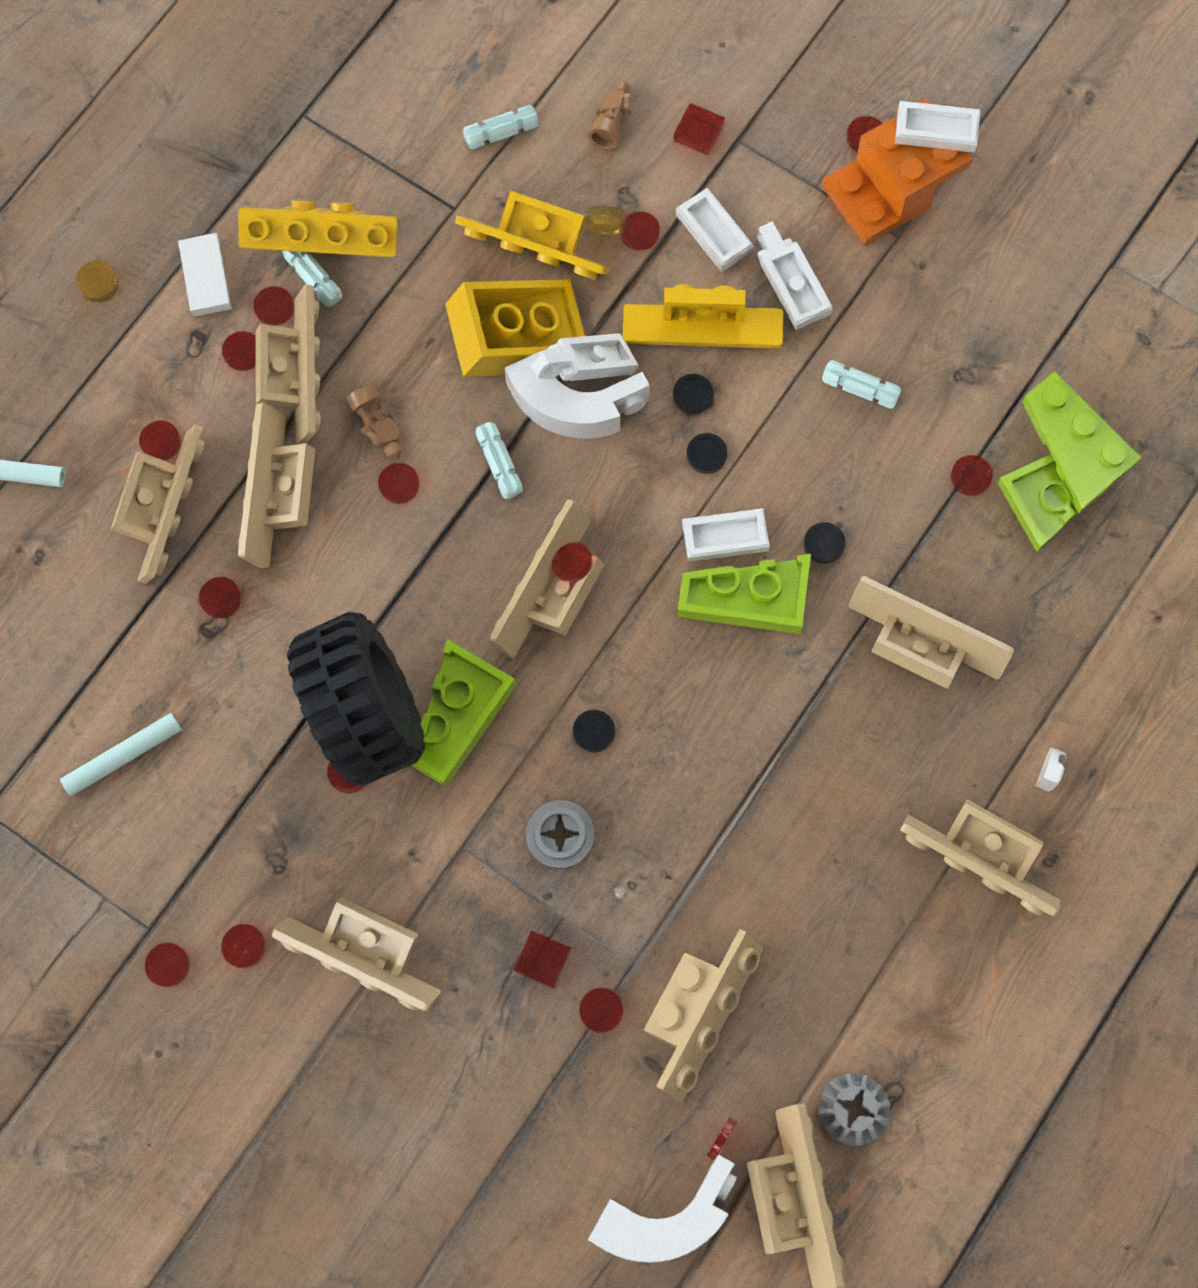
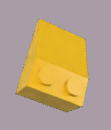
[445,279,585,377]

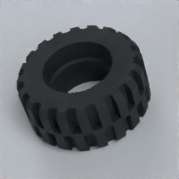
[287,612,425,786]

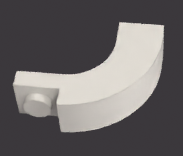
[504,351,650,439]
[588,1155,737,1262]

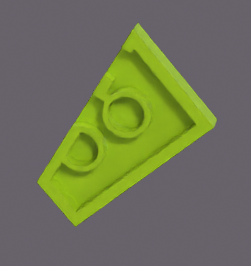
[1022,371,1141,514]
[998,454,1078,553]
[677,554,811,634]
[412,639,518,788]

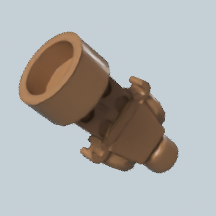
[588,80,631,150]
[346,383,402,460]

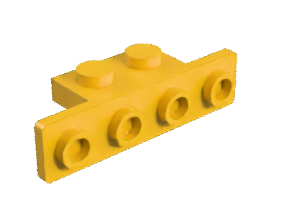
[455,191,611,280]
[238,200,398,257]
[623,284,783,349]

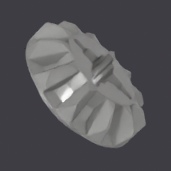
[526,800,594,870]
[819,1073,890,1146]

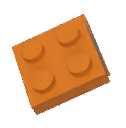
[822,98,972,246]

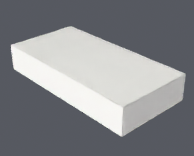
[894,101,980,152]
[676,188,754,273]
[178,233,232,317]
[682,508,770,562]

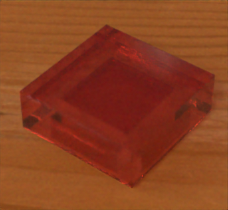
[673,103,725,155]
[513,930,571,990]

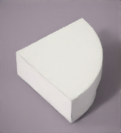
[1035,747,1067,792]

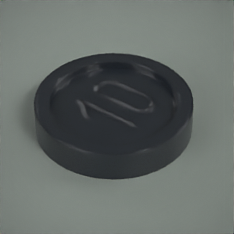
[673,374,713,414]
[687,433,727,474]
[804,522,845,564]
[573,710,615,753]

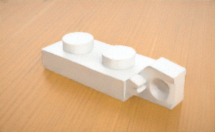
[757,221,833,330]
[531,333,639,381]

